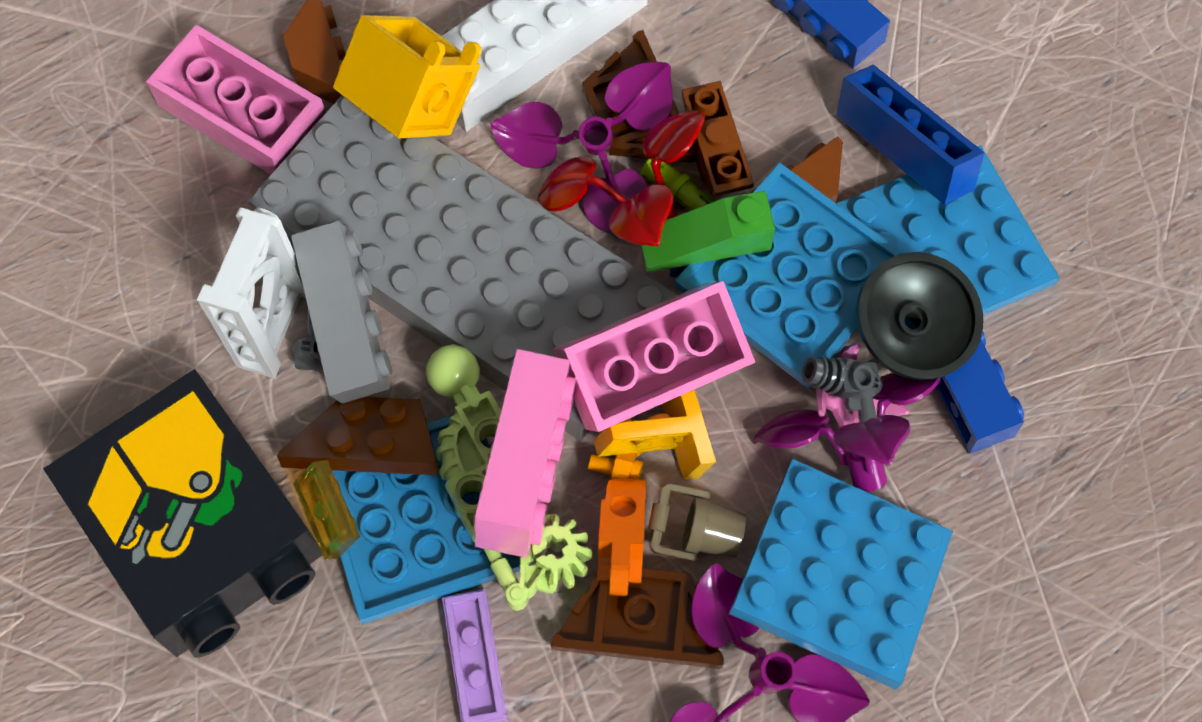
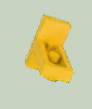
[594,389,716,480]

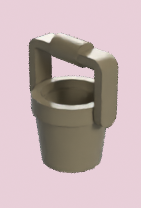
[648,484,746,562]

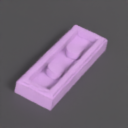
[442,589,508,722]

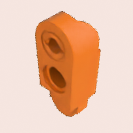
[597,478,646,596]

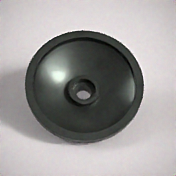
[856,252,983,380]

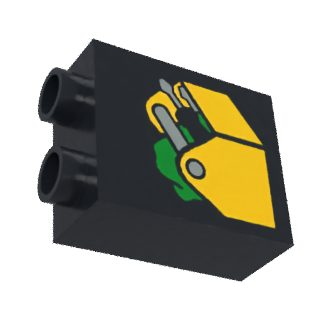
[43,369,324,658]

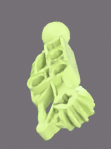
[425,344,592,611]

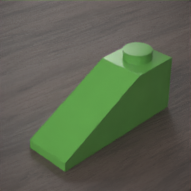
[641,190,775,273]

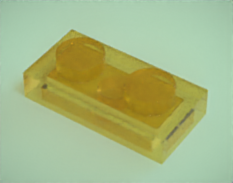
[293,460,360,560]

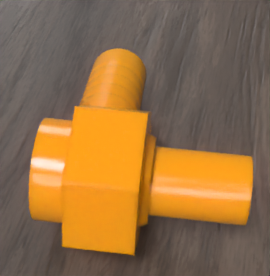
[588,452,643,479]

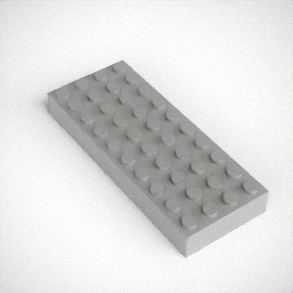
[248,95,678,442]

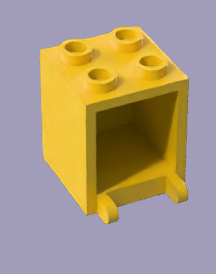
[333,15,481,138]

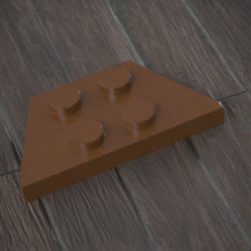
[582,30,697,163]
[277,397,440,475]
[551,568,724,669]

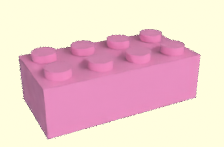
[146,25,326,175]
[553,281,755,432]
[475,349,576,558]

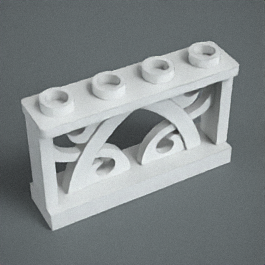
[197,208,306,379]

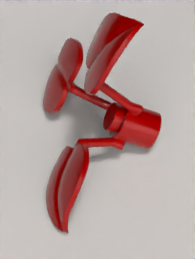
[537,111,706,247]

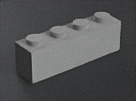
[291,220,392,404]

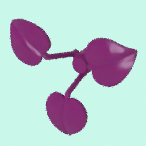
[491,62,673,237]
[753,373,941,492]
[670,563,870,722]

